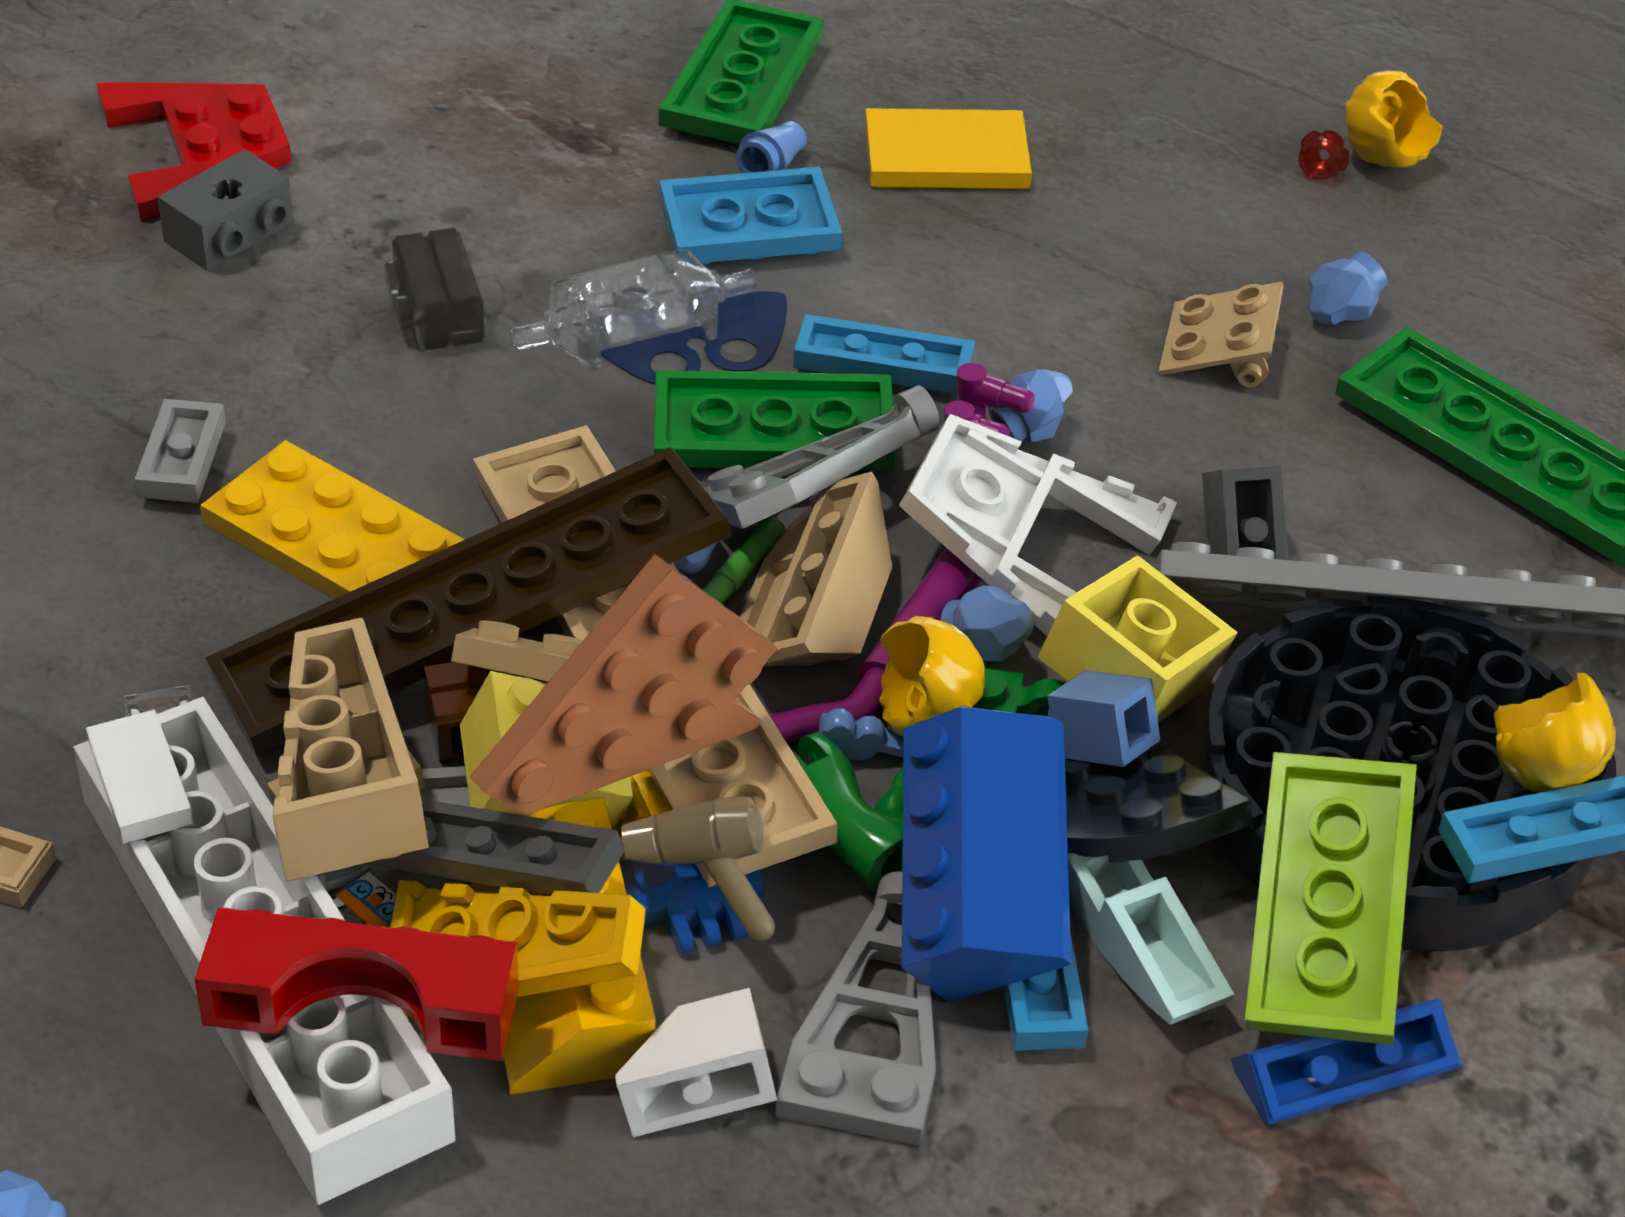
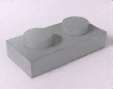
[134,399,226,503]

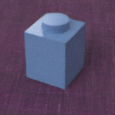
[1047,670,1160,767]

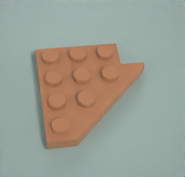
[470,554,778,816]

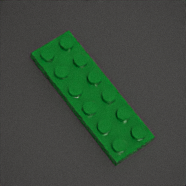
[1335,326,1625,568]

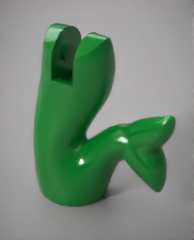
[791,732,903,893]

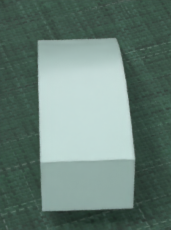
[1068,853,1235,1025]

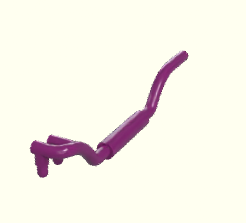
[770,362,1035,744]

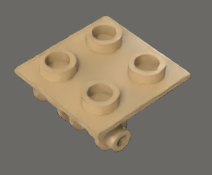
[1158,281,1284,388]

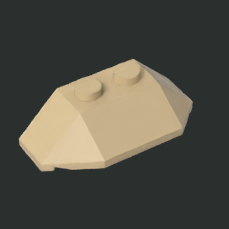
[740,472,892,666]

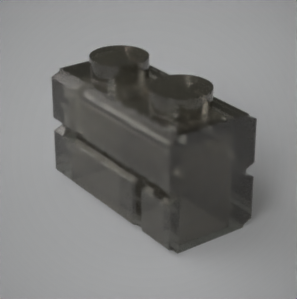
[384,228,485,351]

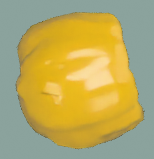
[1345,70,1443,169]
[879,616,985,737]
[1494,673,1616,793]

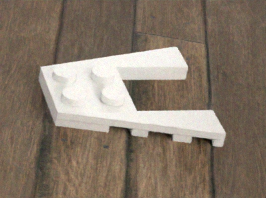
[899,414,1177,636]

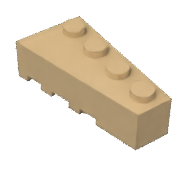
[272,617,429,882]

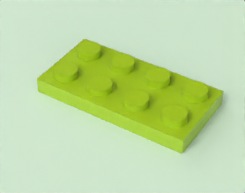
[1245,752,1417,1045]

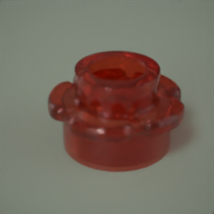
[1298,130,1350,180]

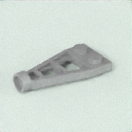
[704,385,940,529]
[775,872,936,1147]

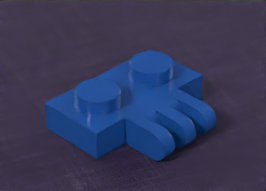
[619,859,764,955]

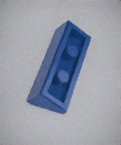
[1231,997,1462,1126]

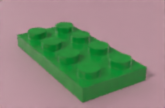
[658,0,824,146]
[654,370,896,471]

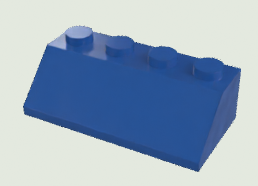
[902,707,1071,1003]

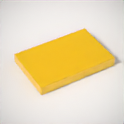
[865,108,1032,189]

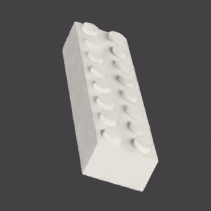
[73,697,455,1206]

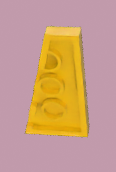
[390,880,646,1017]

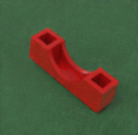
[194,907,519,1061]

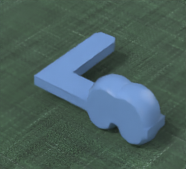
[819,708,904,761]

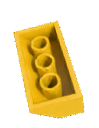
[471,797,656,1095]

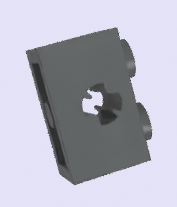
[158,149,293,271]

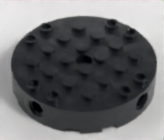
[1198,597,1617,951]

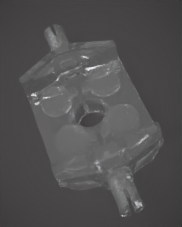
[510,249,757,371]

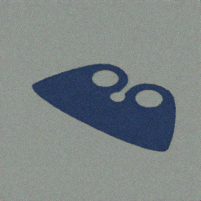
[578,291,787,384]

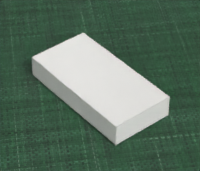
[86,709,194,844]

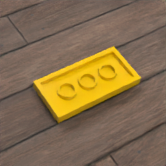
[200,440,465,599]

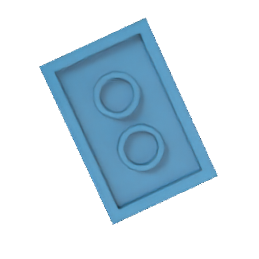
[659,167,842,265]

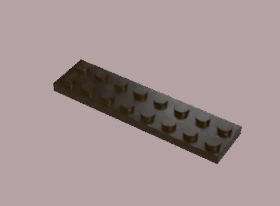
[205,447,731,756]

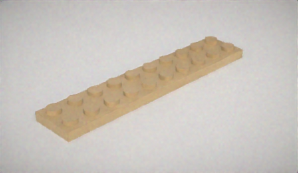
[473,425,838,887]

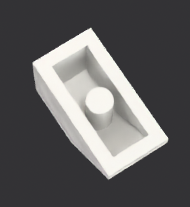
[615,988,777,1137]

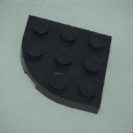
[1065,743,1253,863]

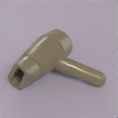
[621,797,775,941]

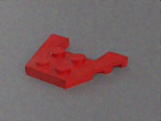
[96,82,291,221]

